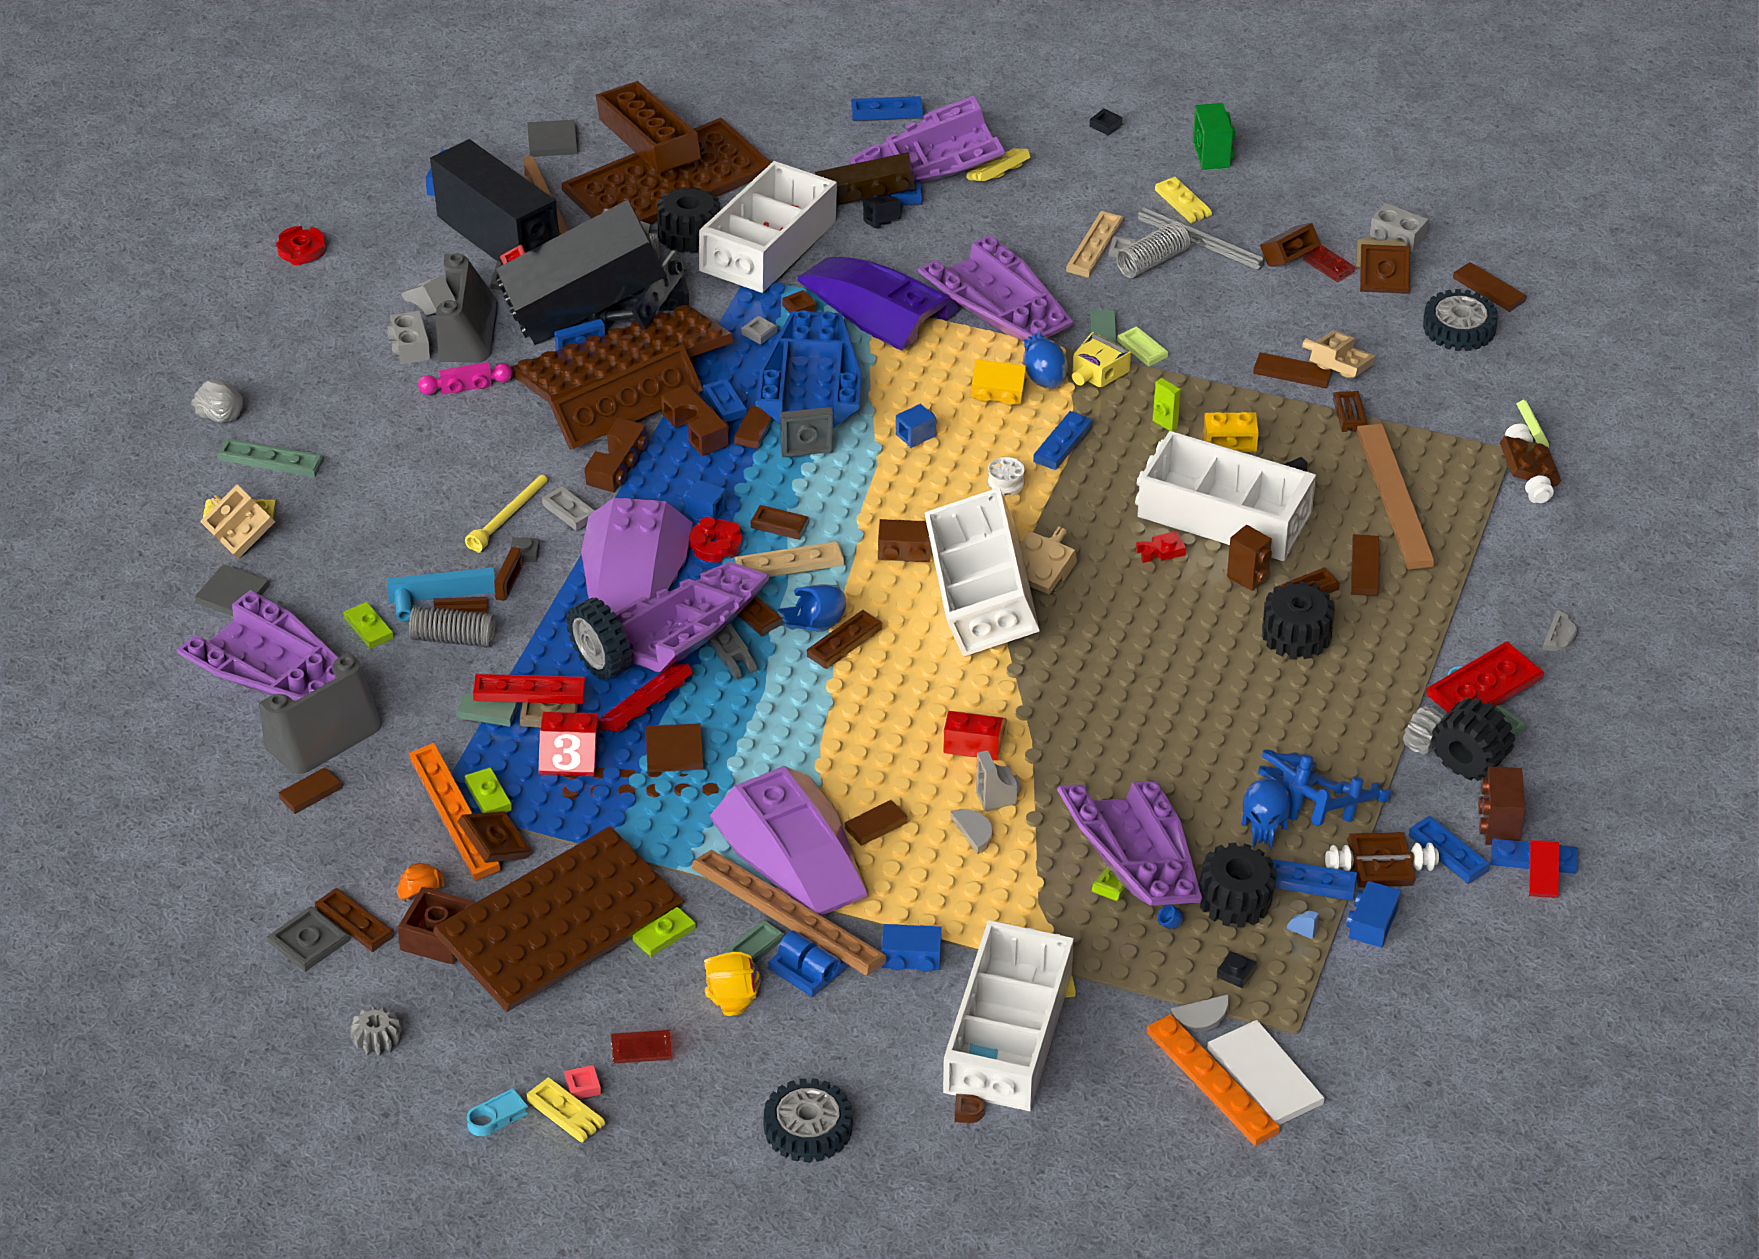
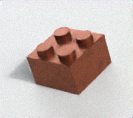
[1478,766,1525,845]
[398,887,475,965]

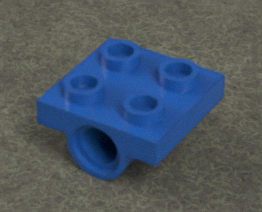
[768,930,850,997]

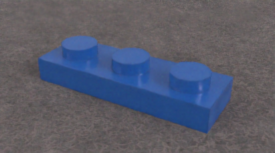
[851,96,923,120]
[1033,411,1092,470]
[1409,816,1490,884]
[1490,839,1577,874]
[1272,859,1357,901]

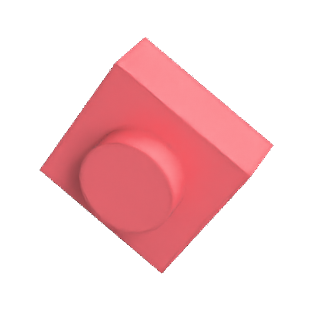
[564,1065,601,1099]

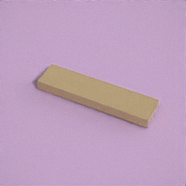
[1066,211,1123,278]
[735,541,844,577]

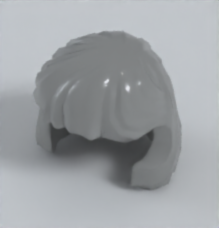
[191,378,243,424]

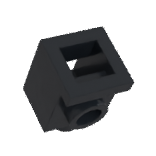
[863,194,902,228]
[659,278,690,311]

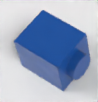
[896,403,937,448]
[683,480,726,519]

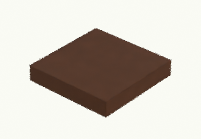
[1360,244,1411,294]
[645,723,703,772]
[457,811,532,863]

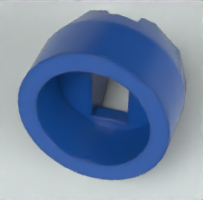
[1158,904,1183,929]

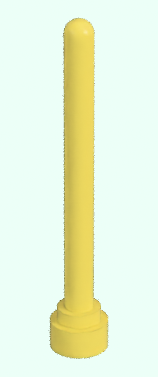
[465,475,548,553]

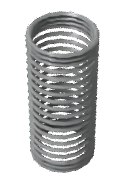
[1116,222,1190,278]
[409,605,495,648]

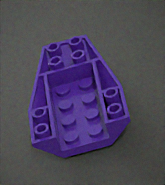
[797,257,960,351]

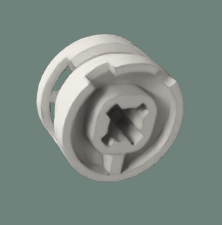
[988,457,1025,496]

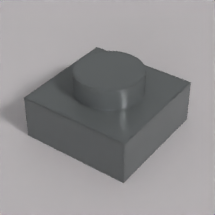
[511,537,539,562]

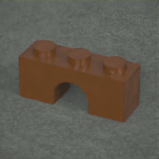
[661,384,730,456]
[584,417,649,493]

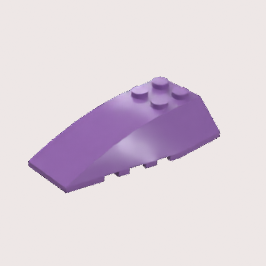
[849,96,1005,184]
[581,498,693,613]
[615,562,769,672]

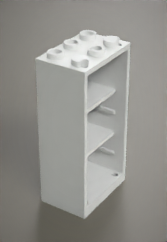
[699,161,837,293]
[1135,431,1316,561]
[924,487,1040,657]
[943,920,1074,1111]

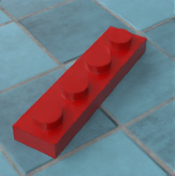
[598,664,693,732]
[473,674,585,704]

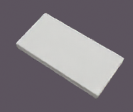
[1207,1020,1324,1125]

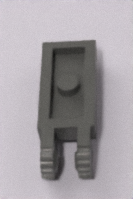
[708,623,757,680]

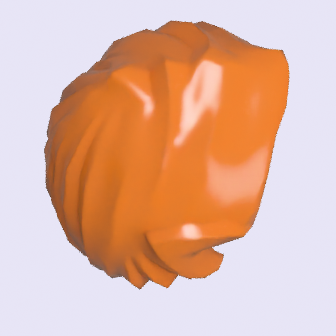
[397,862,444,902]

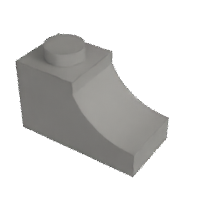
[401,275,456,315]
[976,750,1021,811]

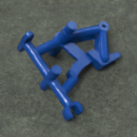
[1258,750,1392,826]

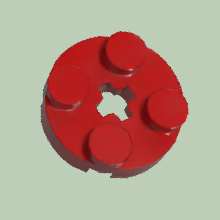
[276,226,325,266]
[689,516,742,562]

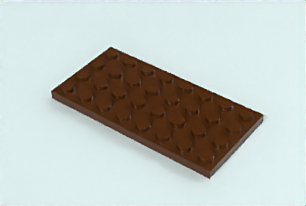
[561,118,772,224]
[511,305,733,403]
[433,826,684,1012]

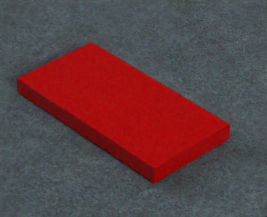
[1426,641,1544,713]

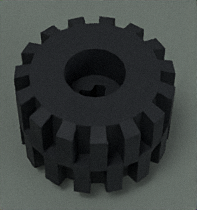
[657,187,720,253]
[1262,581,1335,660]
[1431,698,1515,781]
[1199,843,1277,928]

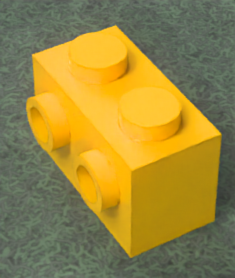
[970,359,1026,405]
[1203,412,1258,452]

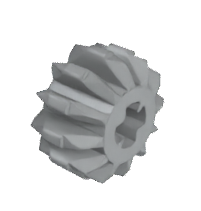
[1403,706,1444,755]
[350,1006,401,1056]

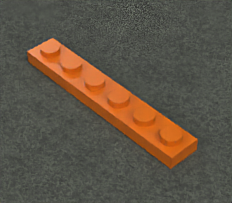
[408,743,501,881]
[1146,1014,1280,1146]

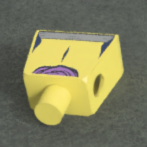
[1072,332,1131,387]

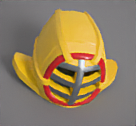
[705,952,761,1016]

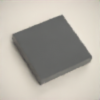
[527,120,577,157]
[780,407,833,457]
[194,564,269,616]
[267,906,349,972]

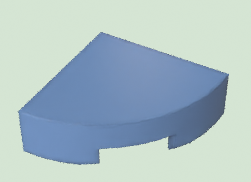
[1286,911,1319,939]

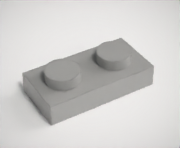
[542,486,595,531]

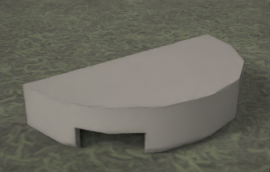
[1542,610,1577,651]
[951,809,992,854]
[1171,995,1229,1032]

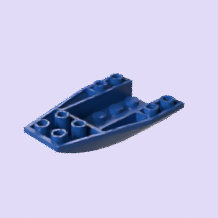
[757,310,862,428]

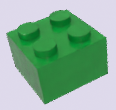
[1193,103,1236,170]

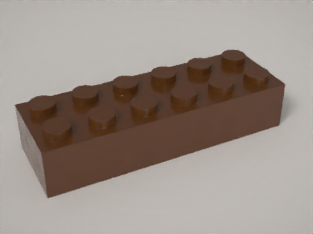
[596,81,701,173]

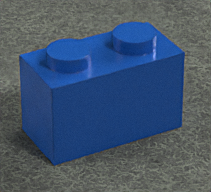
[1346,881,1401,948]
[882,924,942,972]

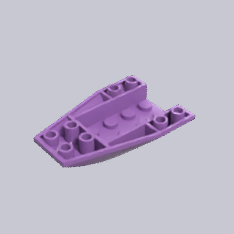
[918,235,1073,340]
[177,590,338,701]
[710,766,867,916]
[1057,781,1202,906]

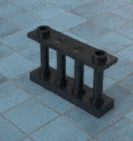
[588,250,686,334]

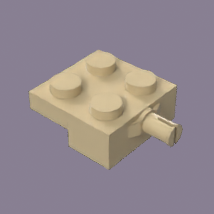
[1302,330,1376,378]
[200,484,275,559]
[1020,527,1077,595]

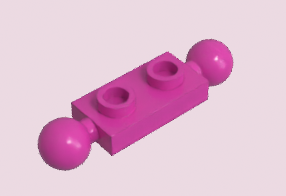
[418,362,513,395]

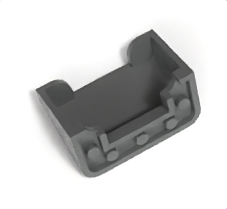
[436,253,497,363]
[259,652,381,774]

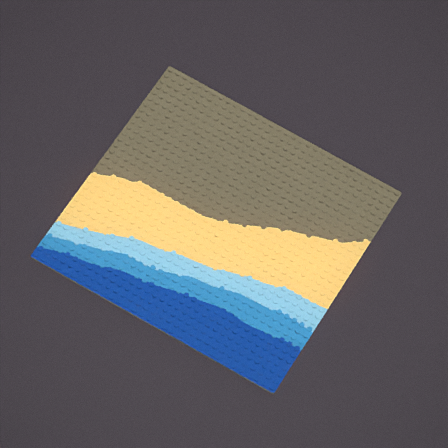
[434,282,1508,1034]

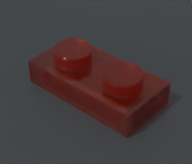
[1302,245,1355,283]
[611,1029,672,1064]

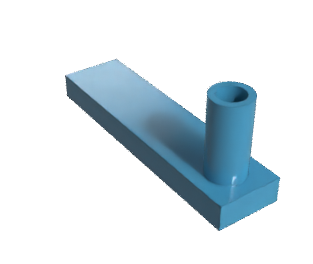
[387,567,495,622]

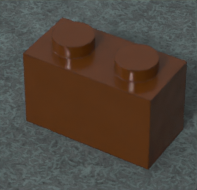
[1260,223,1321,267]
[878,519,932,562]
[1227,524,1272,591]

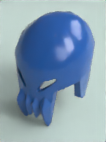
[1022,331,1068,389]
[778,584,846,632]
[1241,778,1291,850]

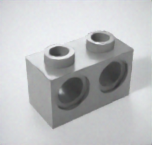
[1370,203,1428,252]
[387,311,430,364]

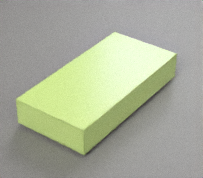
[1117,326,1168,366]
[1516,400,1549,448]

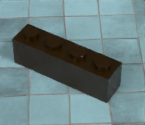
[815,152,916,205]

